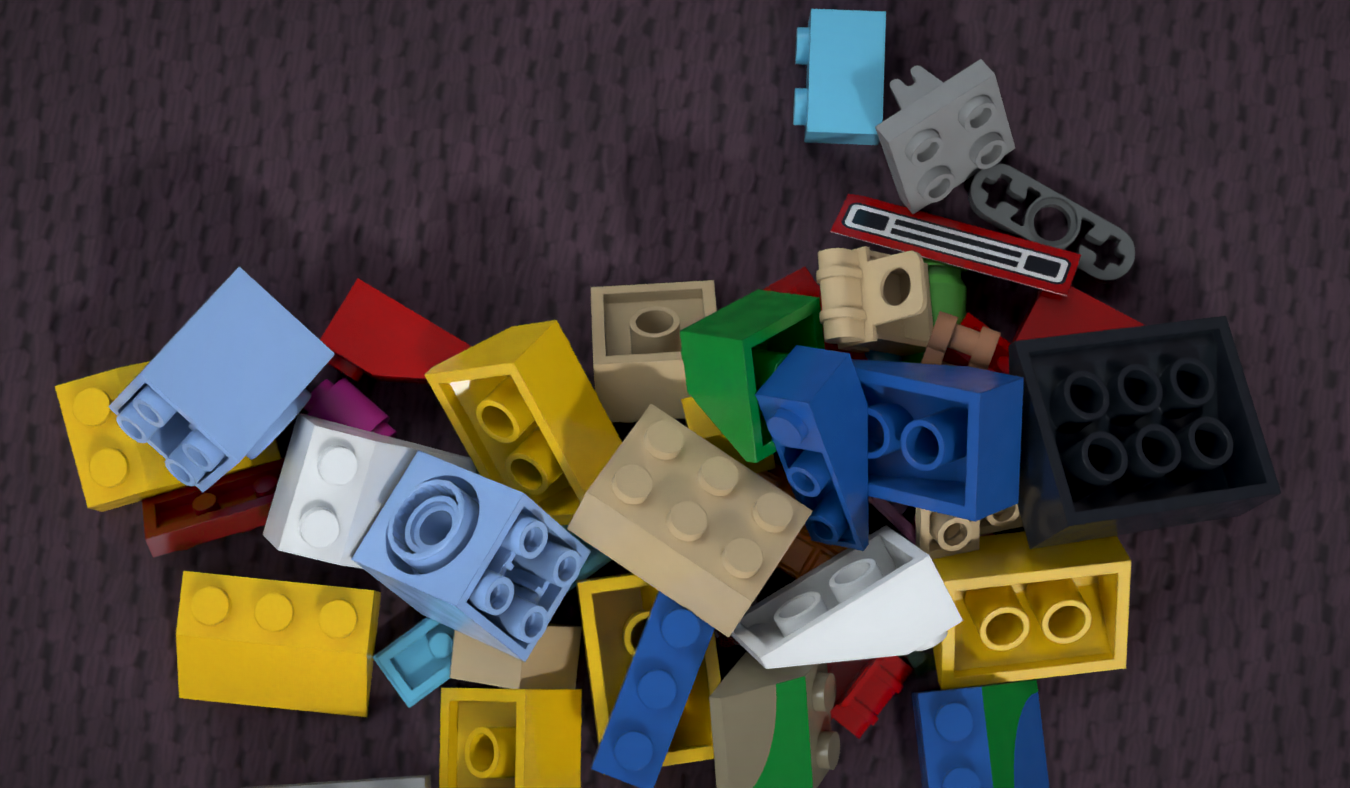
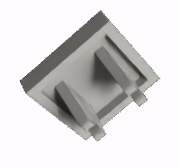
[875,59,1015,214]

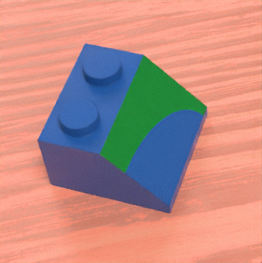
[912,679,1050,788]

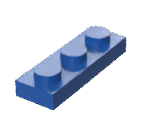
[590,590,715,788]

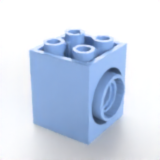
[108,267,335,492]
[351,450,591,662]

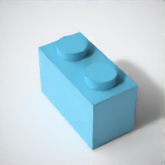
[793,9,886,145]

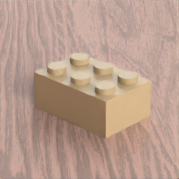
[567,404,813,637]

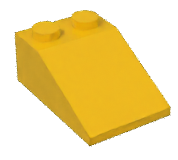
[55,361,282,512]

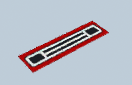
[830,194,1081,296]

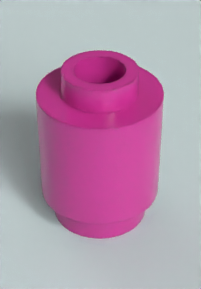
[303,378,397,438]

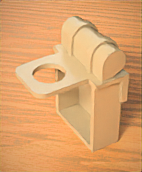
[816,246,933,356]

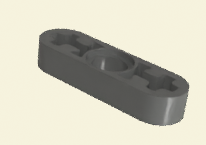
[968,163,1135,284]

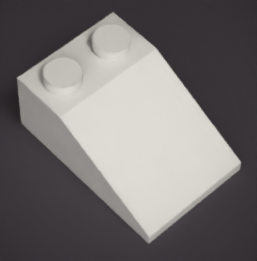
[263,413,477,569]
[731,525,963,669]

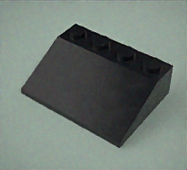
[1008,316,1281,549]

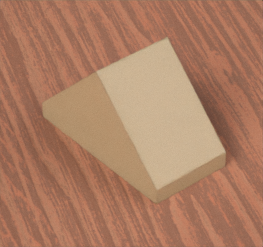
[449,623,582,689]

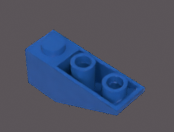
[755,345,869,551]

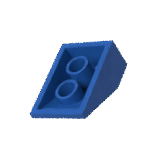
[852,359,1024,522]

